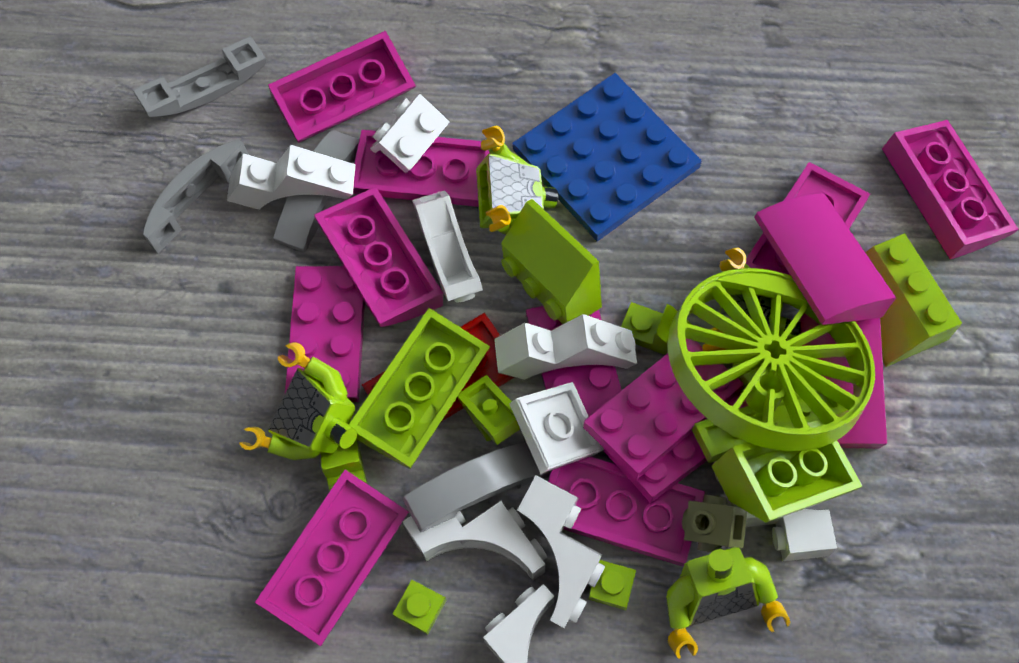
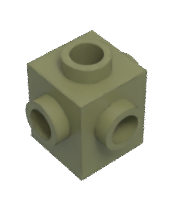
[682,495,747,552]

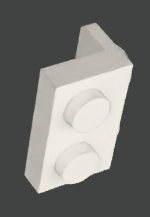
[370,94,449,173]

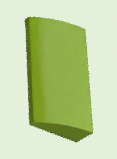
[349,308,490,469]

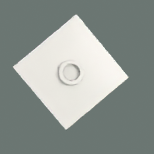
[509,382,604,474]

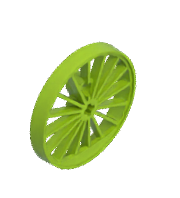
[668,268,875,451]

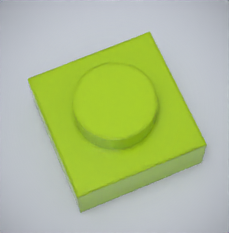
[588,560,636,610]
[393,580,447,635]

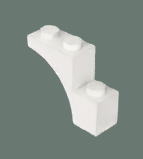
[227,145,356,210]
[412,190,483,302]
[494,314,637,380]
[714,461,837,561]
[517,475,605,628]
[402,501,547,581]
[483,584,554,663]

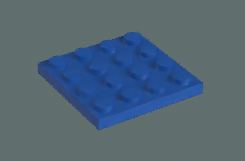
[512,73,702,242]

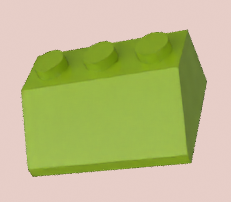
[501,199,602,324]
[865,233,962,367]
[712,419,863,523]

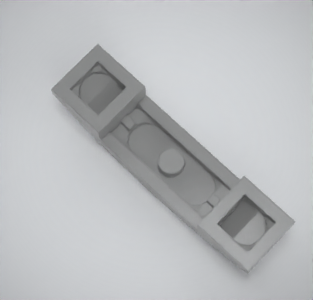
[133,36,267,117]
[273,130,359,253]
[143,139,249,254]
[403,442,551,532]

